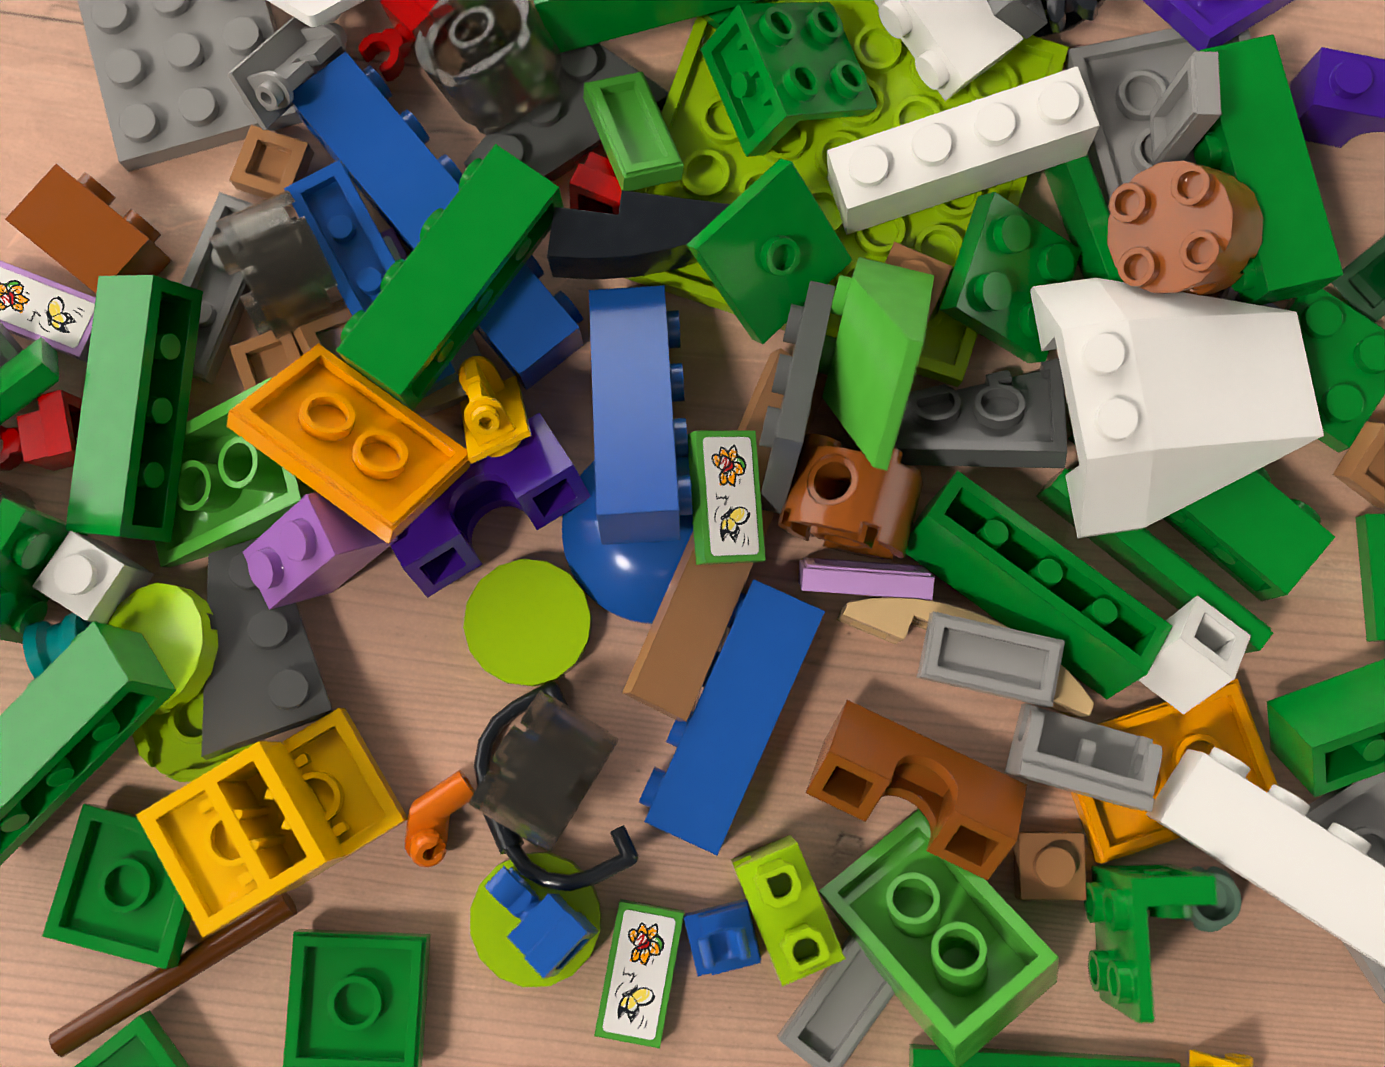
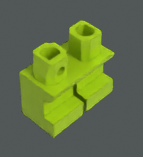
[731,835,845,986]

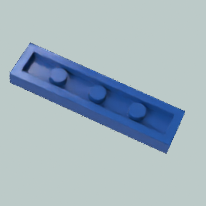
[283,160,459,398]

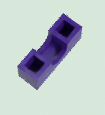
[1290,47,1385,148]
[391,413,591,598]

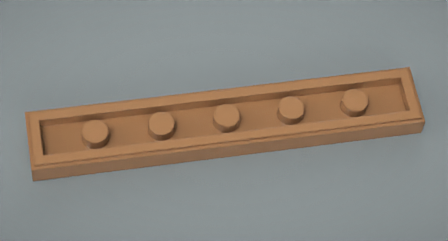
[622,348,827,721]

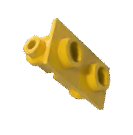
[458,356,531,464]

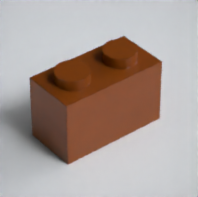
[5,164,172,293]

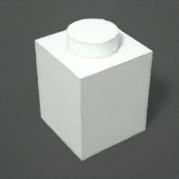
[32,531,154,624]
[1138,596,1251,715]

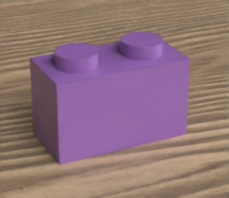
[243,492,398,610]

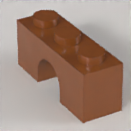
[805,699,1027,880]

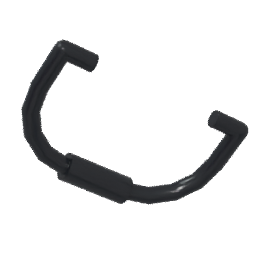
[473,682,639,892]

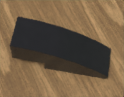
[547,190,730,280]

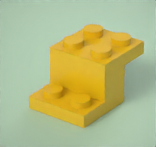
[137,707,408,937]

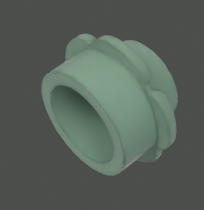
[1183,866,1242,932]

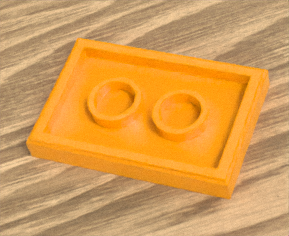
[227,343,471,544]
[1071,678,1278,864]

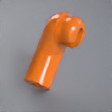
[405,770,476,868]

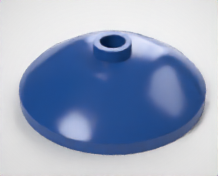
[562,457,693,624]

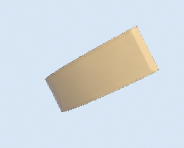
[837,597,1095,717]

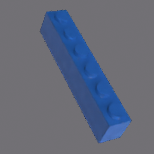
[291,51,584,390]

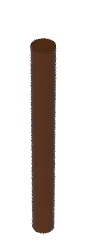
[49,892,297,1057]

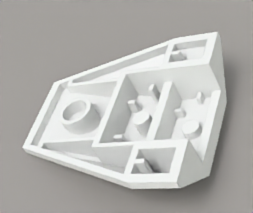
[1030,278,1324,539]

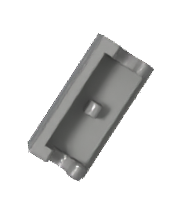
[1004,703,1162,812]

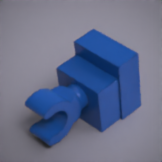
[485,866,598,979]
[683,898,762,976]

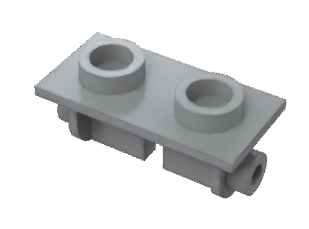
[227,17,347,130]

